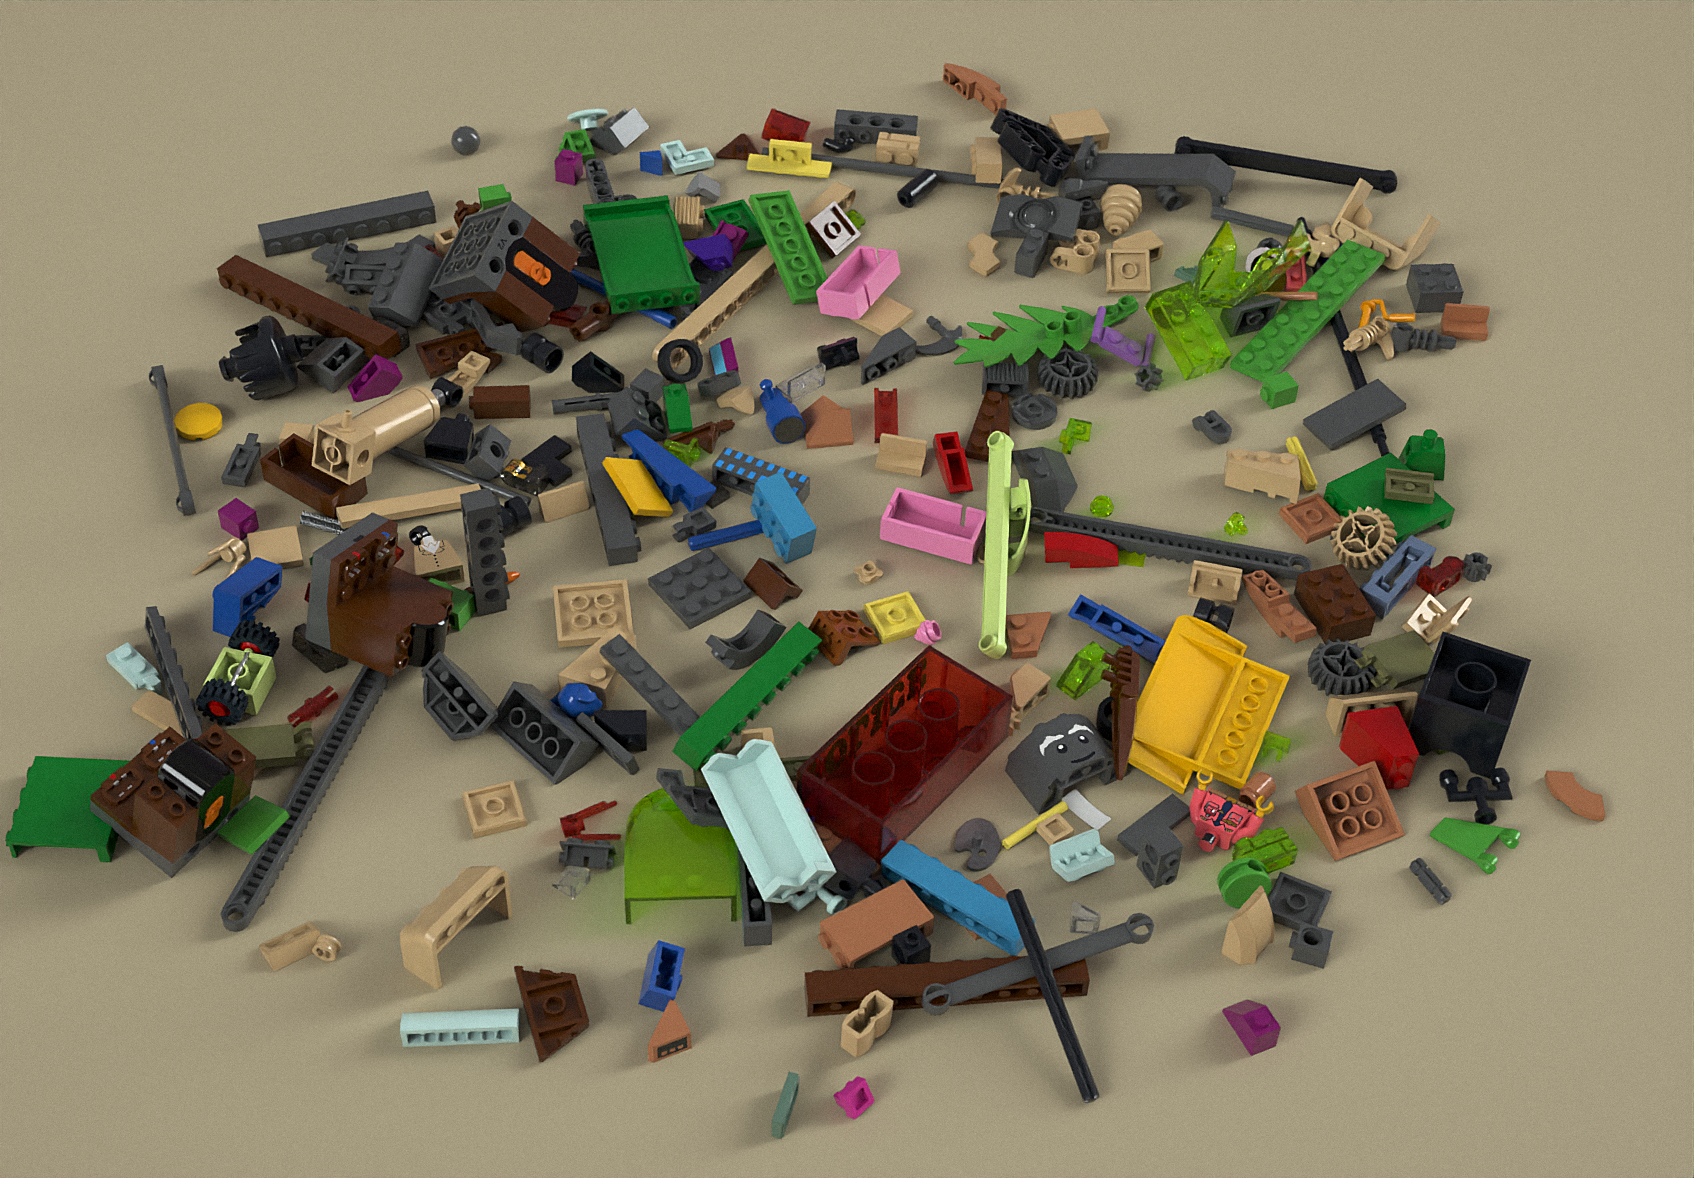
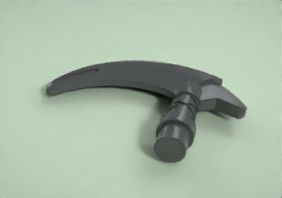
[916,316,963,355]

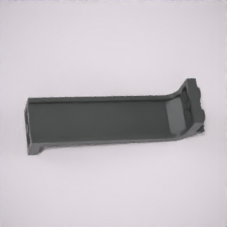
[1075,136,1236,208]

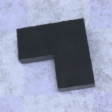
[521,435,572,487]

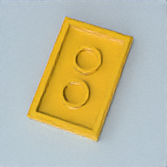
[602,457,674,517]

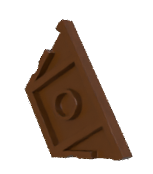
[514,966,589,1063]

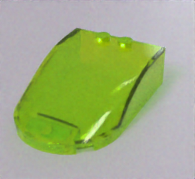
[624,788,737,924]

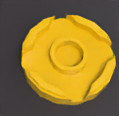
[174,403,223,440]

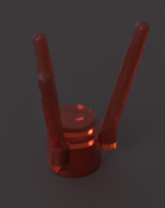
[560,801,621,840]

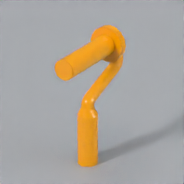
[1358,299,1416,328]

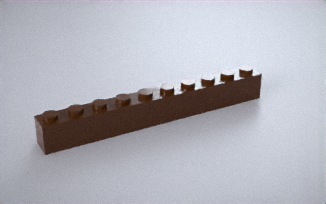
[217,255,402,360]
[804,955,1090,1017]

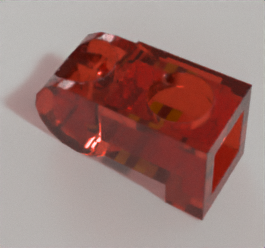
[1415,556,1464,597]

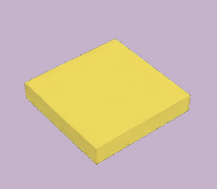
[863,591,925,644]

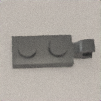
[221,433,261,487]

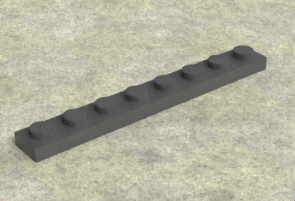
[144,606,203,742]

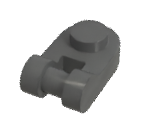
[1192,410,1232,444]

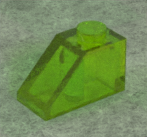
[1056,641,1112,700]

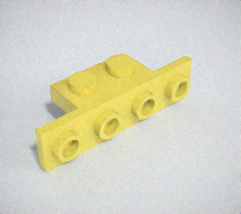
[747,139,832,178]

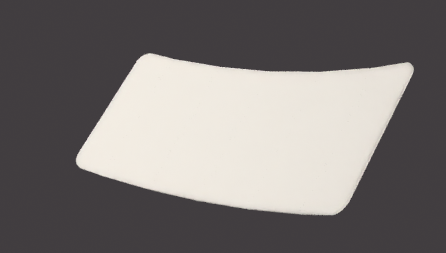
[1062,789,1111,830]

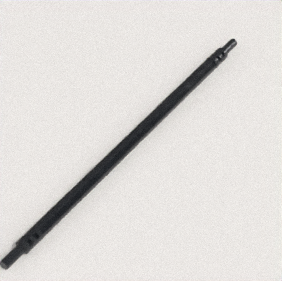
[1297,217,1390,457]

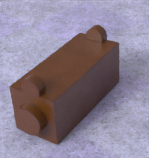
[469,385,531,419]

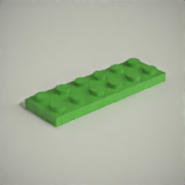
[748,190,828,305]

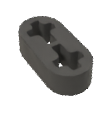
[697,370,741,397]

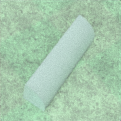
[400,1008,520,1047]

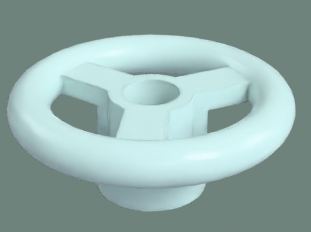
[567,109,608,131]

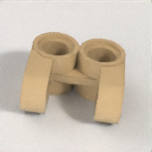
[1050,229,1100,274]

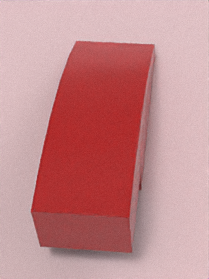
[932,431,973,494]
[1044,532,1119,568]

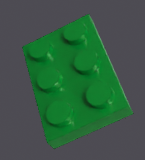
[704,199,767,251]

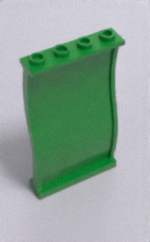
[583,195,700,314]

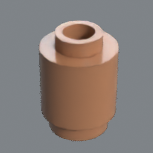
[1238,772,1276,808]

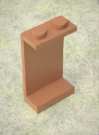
[818,879,934,969]

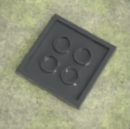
[648,548,751,629]

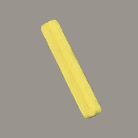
[1285,436,1318,491]

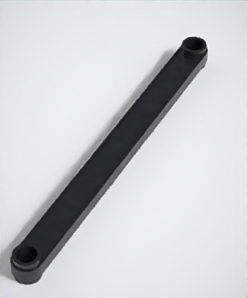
[1175,136,1397,194]

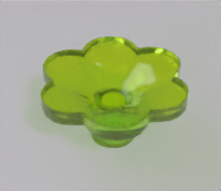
[845,209,866,230]

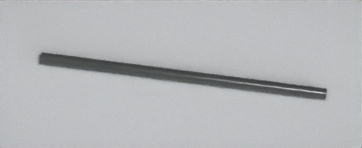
[761,147,1004,189]

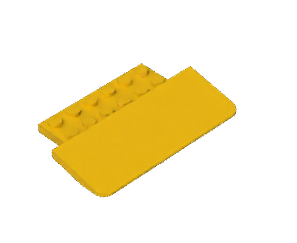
[1128,615,1290,795]

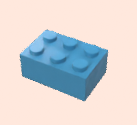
[750,472,817,564]

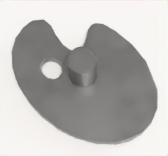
[955,818,1000,871]

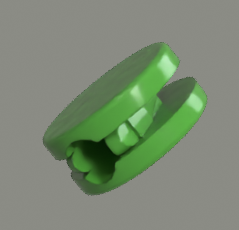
[1217,858,1272,908]

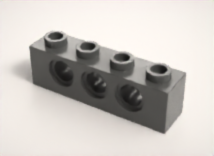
[834,109,918,144]

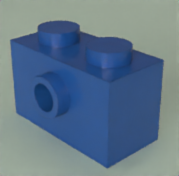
[638,940,685,1012]

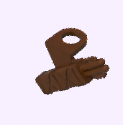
[663,419,735,455]

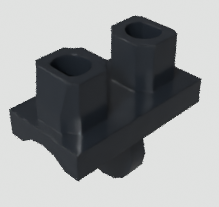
[817,337,860,371]

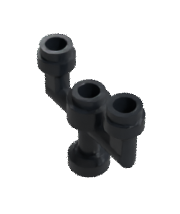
[1439,768,1512,825]

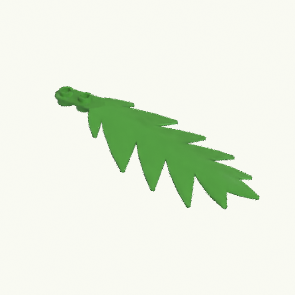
[953,295,1139,367]

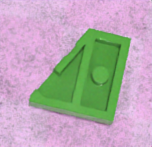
[555,129,595,163]

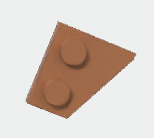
[1005,611,1051,659]

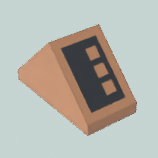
[648,999,691,1063]

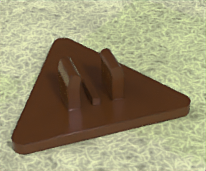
[716,133,760,161]

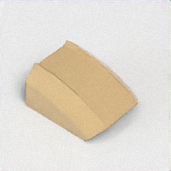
[1221,886,1274,965]

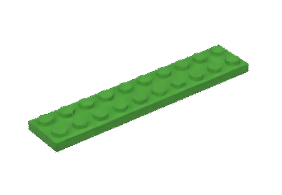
[1230,239,1385,383]

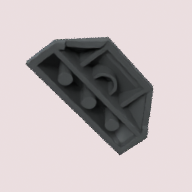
[1011,447,1078,519]
[422,651,498,741]

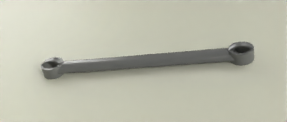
[149,365,196,516]
[921,913,1154,1015]

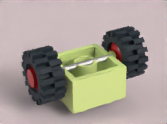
[196,620,280,726]

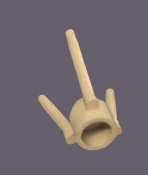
[192,537,246,579]

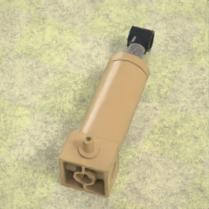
[312,377,463,485]

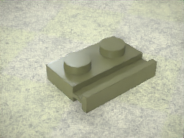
[1384,468,1434,504]

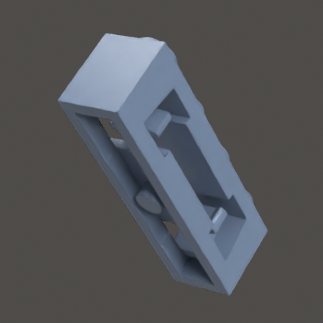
[1359,535,1436,620]

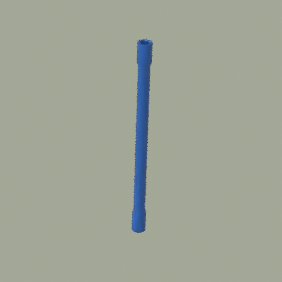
[561,269,677,329]

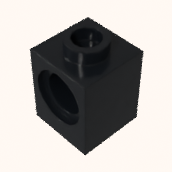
[891,925,931,965]

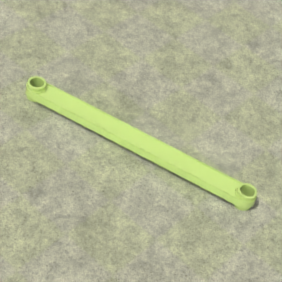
[979,431,1014,659]

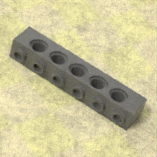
[460,488,510,617]

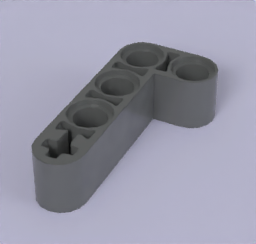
[585,159,637,204]

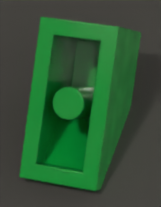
[662,383,693,433]

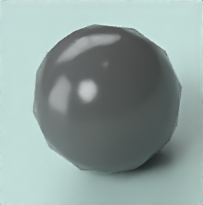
[451,126,480,155]

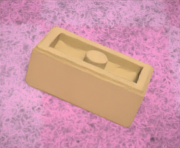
[538,481,589,522]
[259,921,321,971]

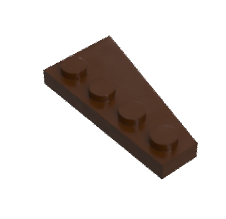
[415,322,503,379]

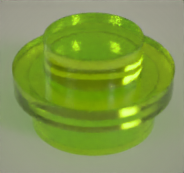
[1090,495,1114,517]

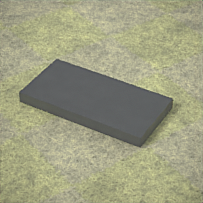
[1303,379,1406,450]

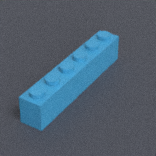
[881,840,1035,955]

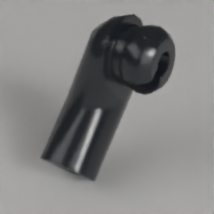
[823,137,855,153]

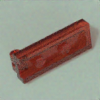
[874,388,898,443]

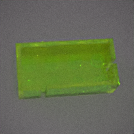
[1145,281,1232,381]

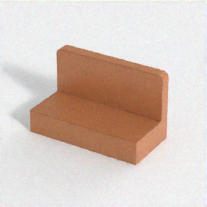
[1440,303,1490,341]

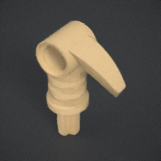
[996,167,1059,203]
[1343,316,1394,360]

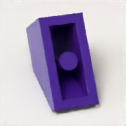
[684,234,733,271]

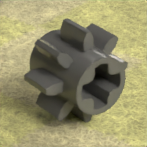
[1134,363,1164,392]
[1459,552,1492,582]

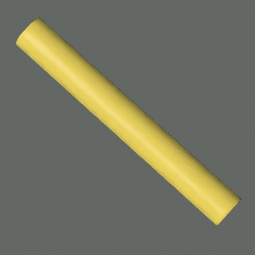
[1002,801,1068,849]

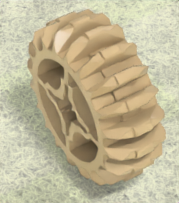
[1330,506,1397,571]

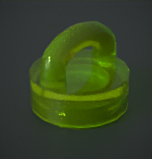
[1224,512,1248,536]

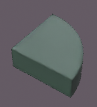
[1174,266,1205,285]

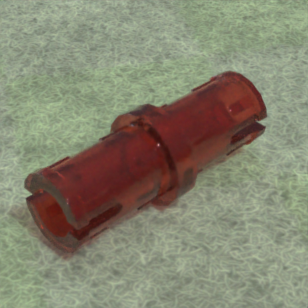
[287,685,339,728]

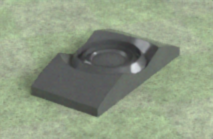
[991,194,1083,241]

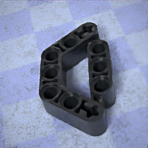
[990,108,1076,187]

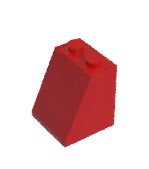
[1339,706,1419,790]

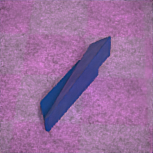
[622,429,716,512]

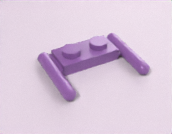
[1090,306,1156,367]

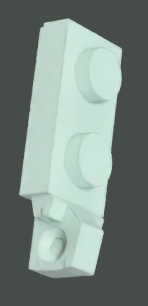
[106,642,163,694]

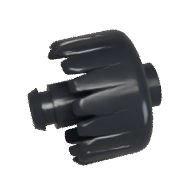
[219,316,303,401]

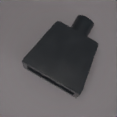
[424,413,475,465]
[824,836,883,900]

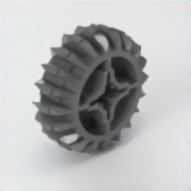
[1037,347,1099,399]
[1307,638,1377,696]

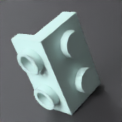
[1049,829,1115,882]

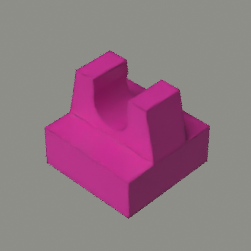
[833,1076,875,1119]

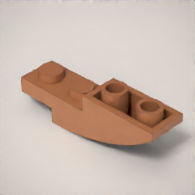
[943,63,1007,115]
[1242,569,1317,643]

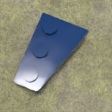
[212,557,282,637]

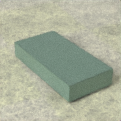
[772,1072,800,1139]

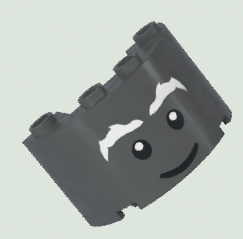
[1005,713,1127,815]

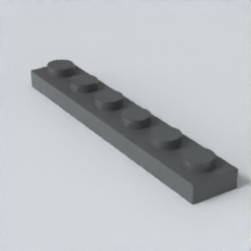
[599,634,700,736]

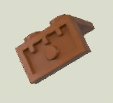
[808,610,880,666]

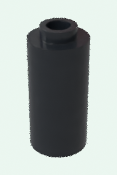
[897,169,938,208]

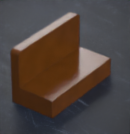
[743,558,803,610]

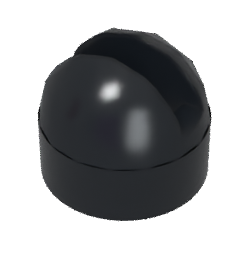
[409,525,431,546]

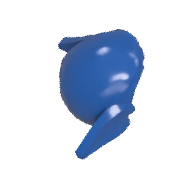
[551,683,603,719]

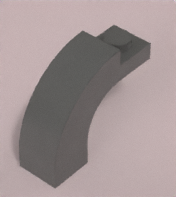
[705,609,787,670]

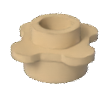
[854,560,883,585]

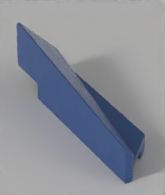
[1068,594,1166,665]

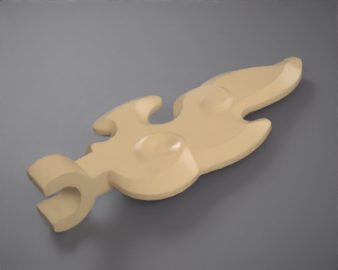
[1302,222,1340,267]

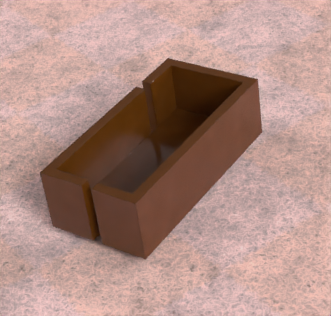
[260,433,368,521]

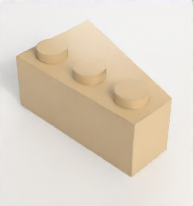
[1224,449,1301,504]
[558,628,637,709]

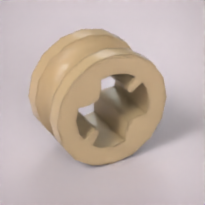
[312,934,341,961]

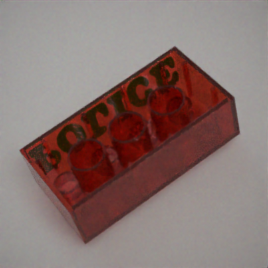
[797,645,1013,865]

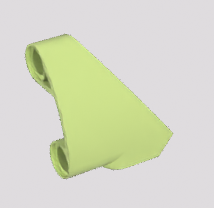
[1007,478,1031,576]

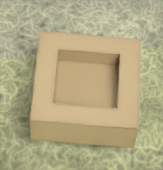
[1036,813,1075,845]

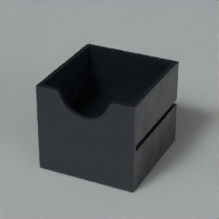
[1409,632,1531,779]

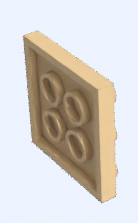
[553,579,634,648]

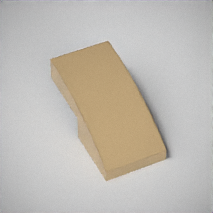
[447,351,490,397]

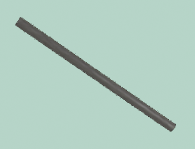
[386,446,531,507]

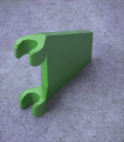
[1430,817,1521,874]

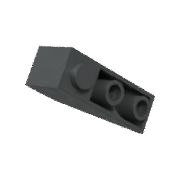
[861,327,916,385]

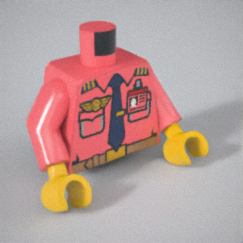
[1189,769,1274,852]

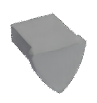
[685,171,721,203]

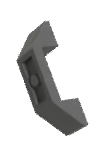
[471,299,523,355]

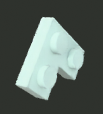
[660,140,714,175]

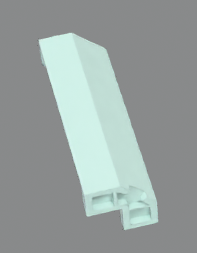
[701,739,836,903]

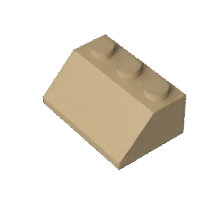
[1325,689,1418,737]

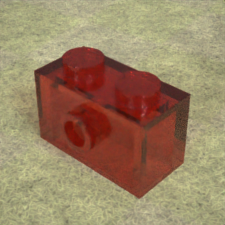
[761,108,811,142]

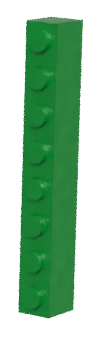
[672,621,822,771]

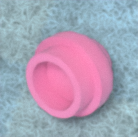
[914,620,941,645]

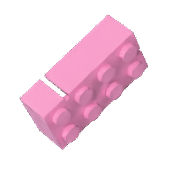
[816,245,901,319]
[880,487,986,565]

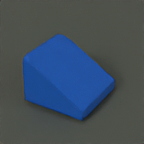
[640,150,663,176]

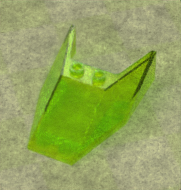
[1192,220,1311,308]

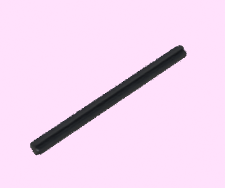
[1006,889,1099,1103]

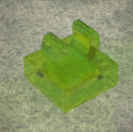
[1262,730,1292,762]

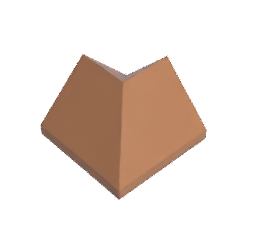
[800,395,853,449]

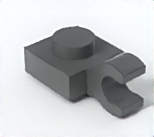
[673,507,717,542]

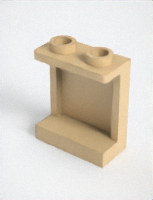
[1047,108,1110,150]

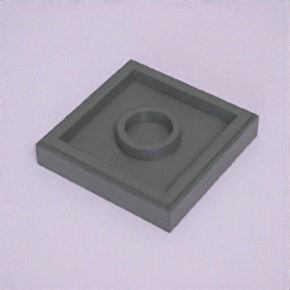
[1268,872,1332,931]

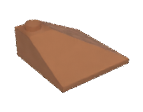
[1294,761,1405,861]

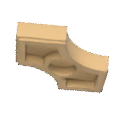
[967,232,1000,277]

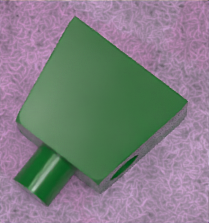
[1398,429,1445,481]

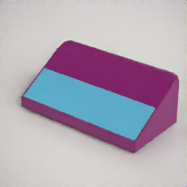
[709,337,738,375]

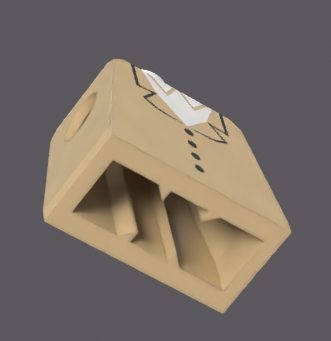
[413,536,465,585]

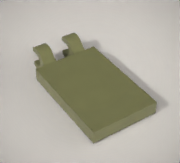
[1355,630,1434,689]
[224,721,314,768]

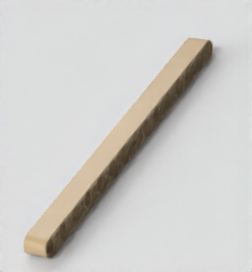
[652,182,856,370]

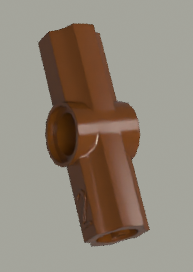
[569,299,621,342]

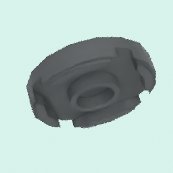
[1011,393,1058,430]

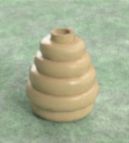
[1100,184,1142,236]

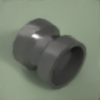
[1155,185,1183,212]

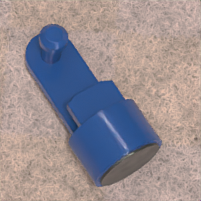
[759,379,806,444]

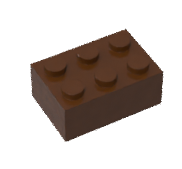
[1294,564,1376,643]

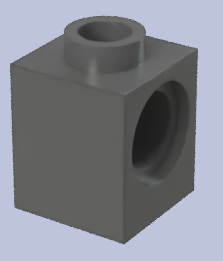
[1289,922,1334,969]

